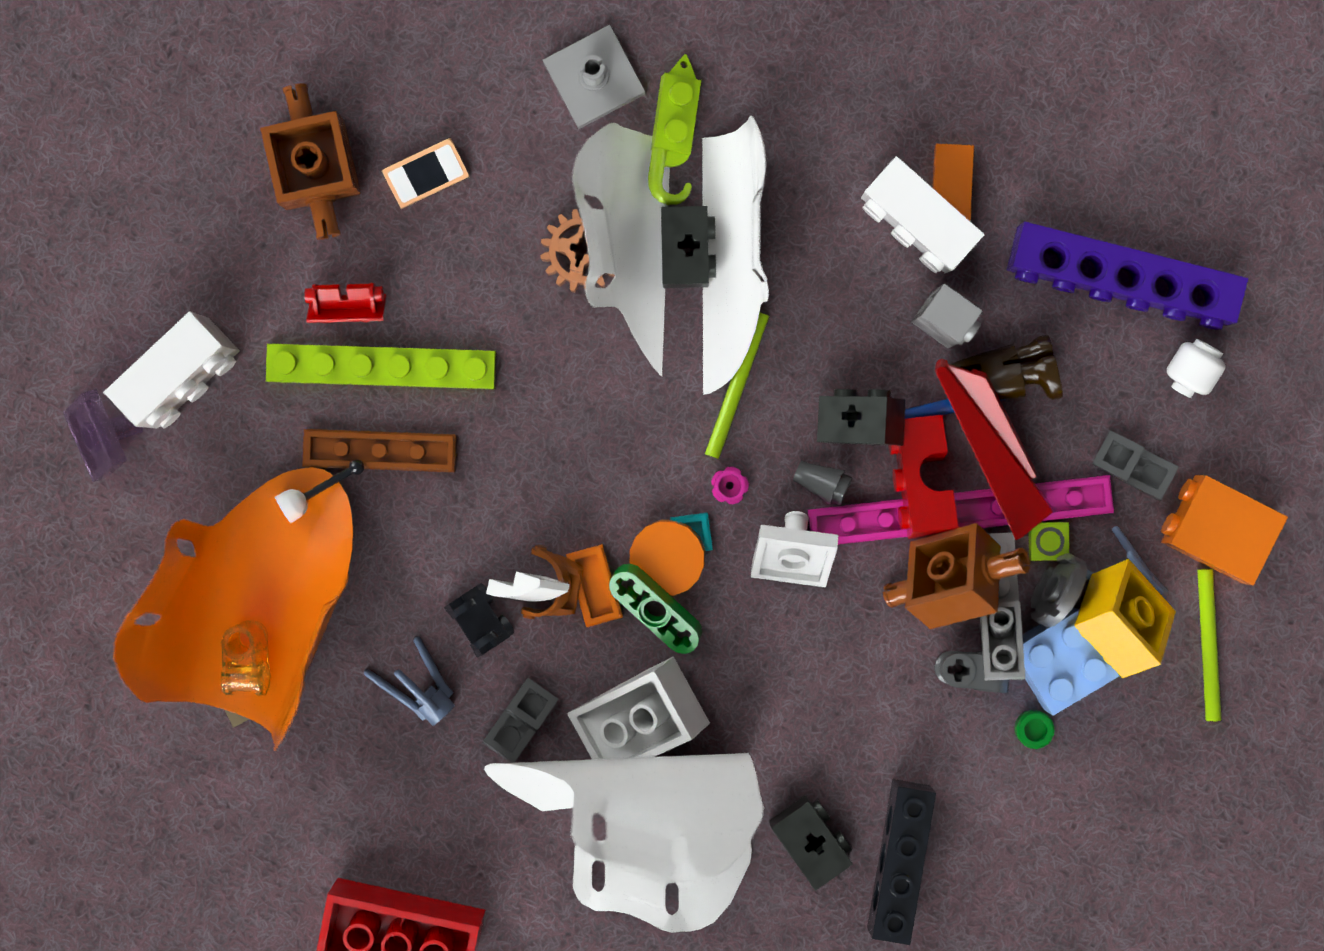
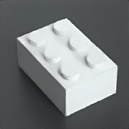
[861,156,984,273]
[104,311,240,429]

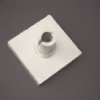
[751,511,838,587]

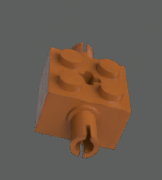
[260,83,361,240]
[883,523,1030,629]

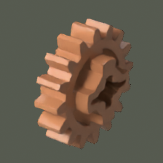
[540,209,615,293]

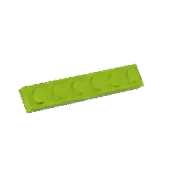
[266,344,496,389]

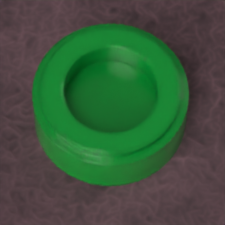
[1015,710,1055,749]

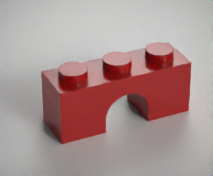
[888,415,959,539]

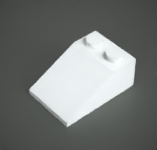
[567,656,710,759]

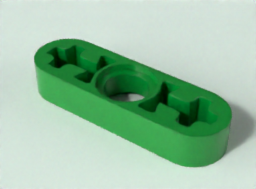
[609,564,702,654]

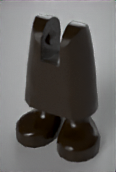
[951,335,1063,400]

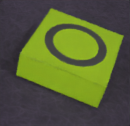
[1029,522,1069,561]

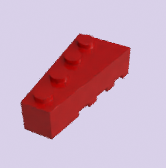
[316,878,486,951]

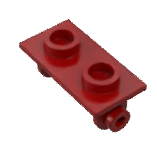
[304,282,386,323]

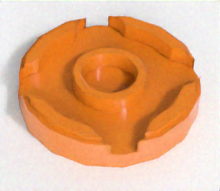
[630,520,705,596]

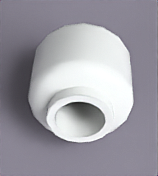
[1167,338,1225,398]

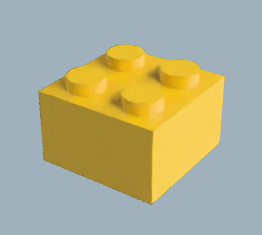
[1074,559,1176,678]

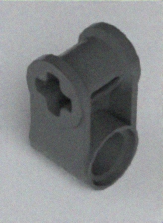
[934,651,1009,693]

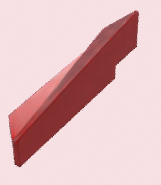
[935,359,1053,540]

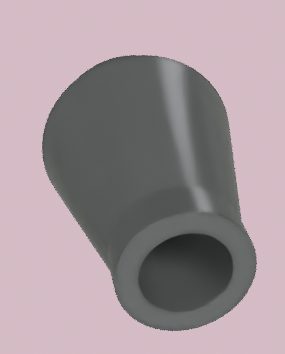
[793,460,852,505]

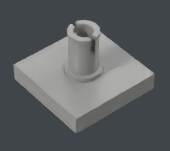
[543,25,645,129]

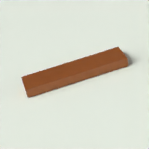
[302,429,457,472]

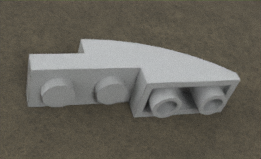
[980,533,1025,680]

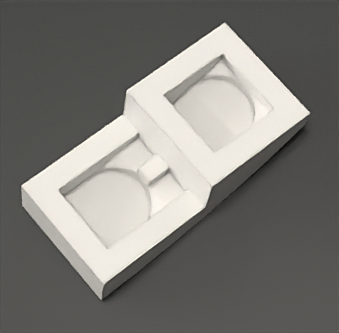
[486,572,570,601]

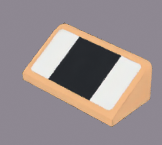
[382,138,470,209]

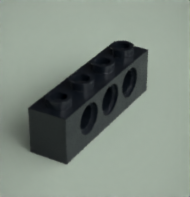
[867,779,936,945]

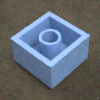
[1022,608,1119,715]

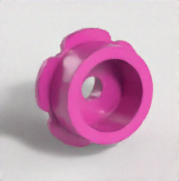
[711,467,749,504]

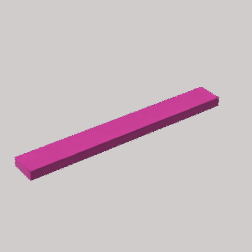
[807,475,1114,545]

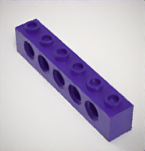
[1006,221,1248,330]

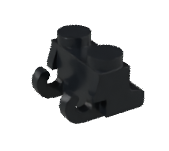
[444,583,514,658]

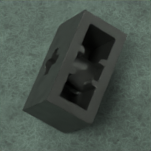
[661,206,716,288]
[817,389,906,446]
[769,795,853,891]

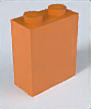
[1161,475,1288,586]

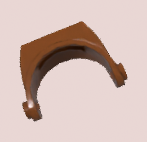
[521,545,583,619]

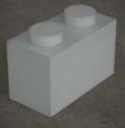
[911,284,982,348]

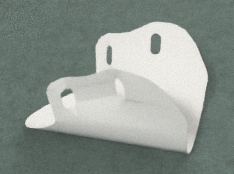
[573,116,768,395]
[484,753,763,933]

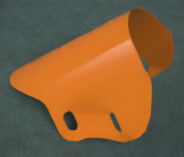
[114,467,353,751]

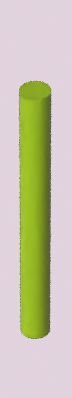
[705,312,769,459]
[1197,569,1221,721]

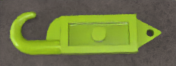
[648,54,701,205]

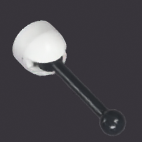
[275,460,364,523]

